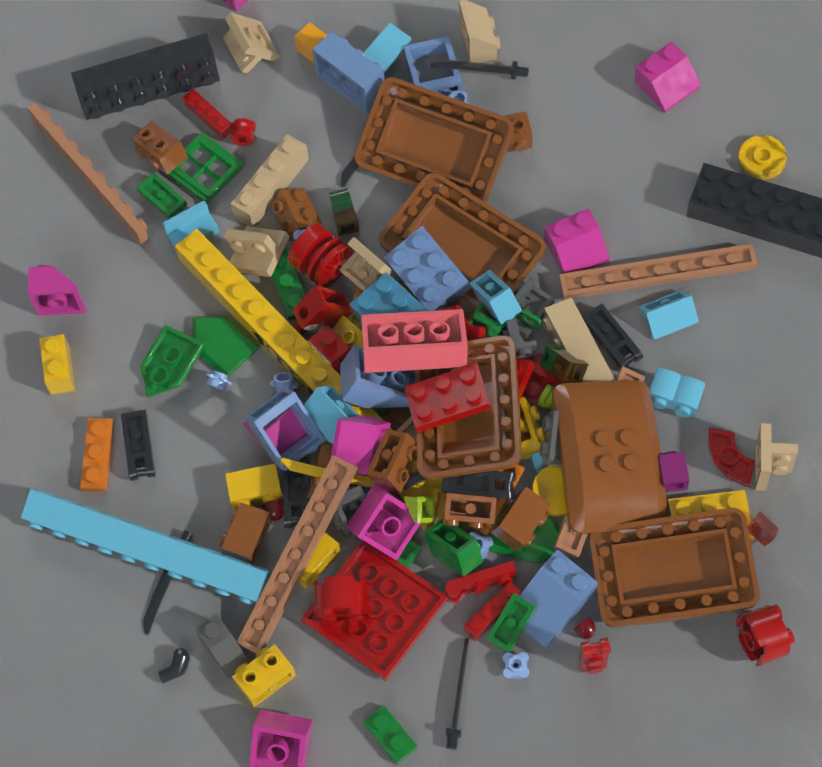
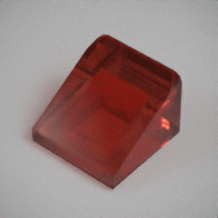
[748,511,779,547]

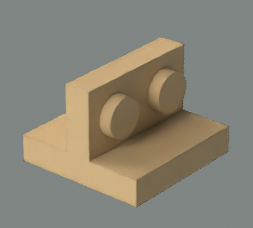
[223,12,280,73]
[224,226,290,277]
[339,237,404,292]
[755,423,798,491]

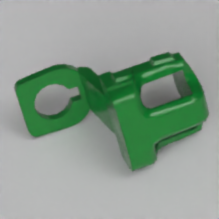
[468,303,542,338]

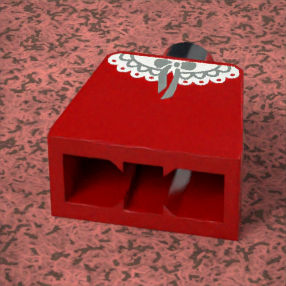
[292,285,354,336]
[308,325,351,376]

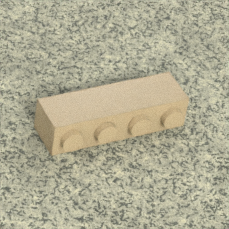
[231,134,309,227]
[542,297,615,382]

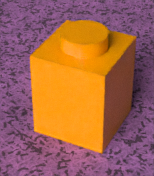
[294,22,327,64]

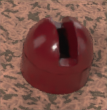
[263,500,284,521]
[573,617,596,639]

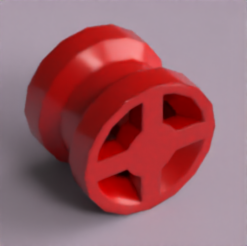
[230,118,256,147]

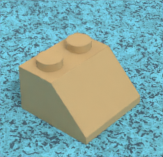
[459,0,501,63]

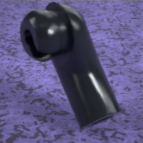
[158,647,190,684]

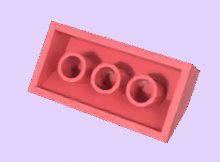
[361,309,468,373]

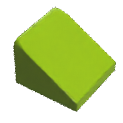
[404,495,434,523]

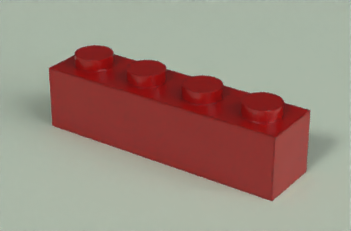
[182,88,234,140]
[464,581,522,642]

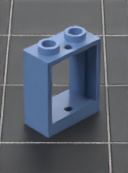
[404,36,463,95]
[245,388,325,471]

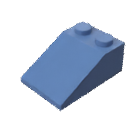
[340,345,415,408]
[520,550,598,649]

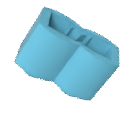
[650,368,706,418]

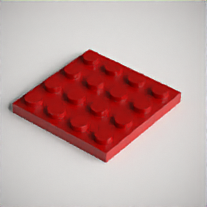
[301,540,448,682]

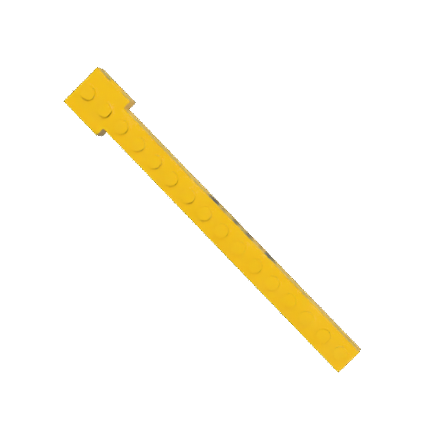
[175,229,463,531]

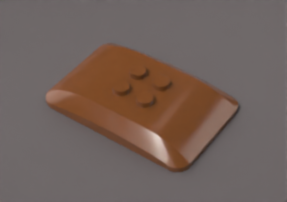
[355,77,514,203]
[379,173,546,312]
[415,336,521,479]
[552,380,668,534]
[590,508,760,627]

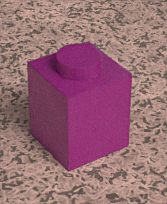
[659,451,689,493]

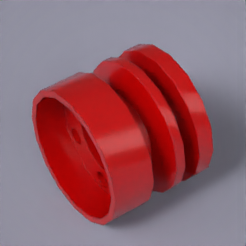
[288,223,353,288]

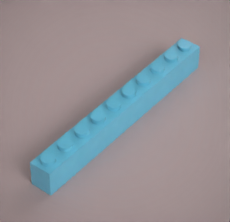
[21,489,273,605]

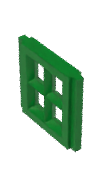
[168,132,245,204]

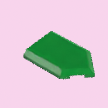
[192,316,261,378]
[140,324,206,398]
[489,504,560,564]

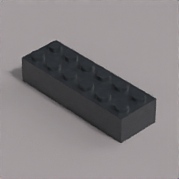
[71,33,220,121]
[687,163,822,258]

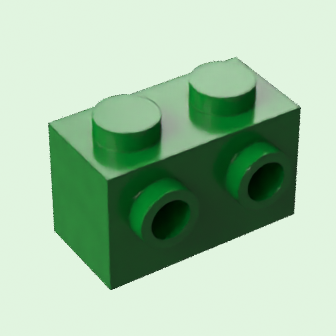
[424,519,483,577]

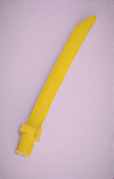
[280,458,374,488]

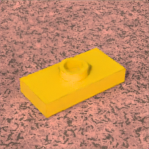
[332,315,363,349]

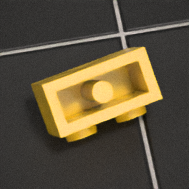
[519,397,545,461]
[232,644,296,708]

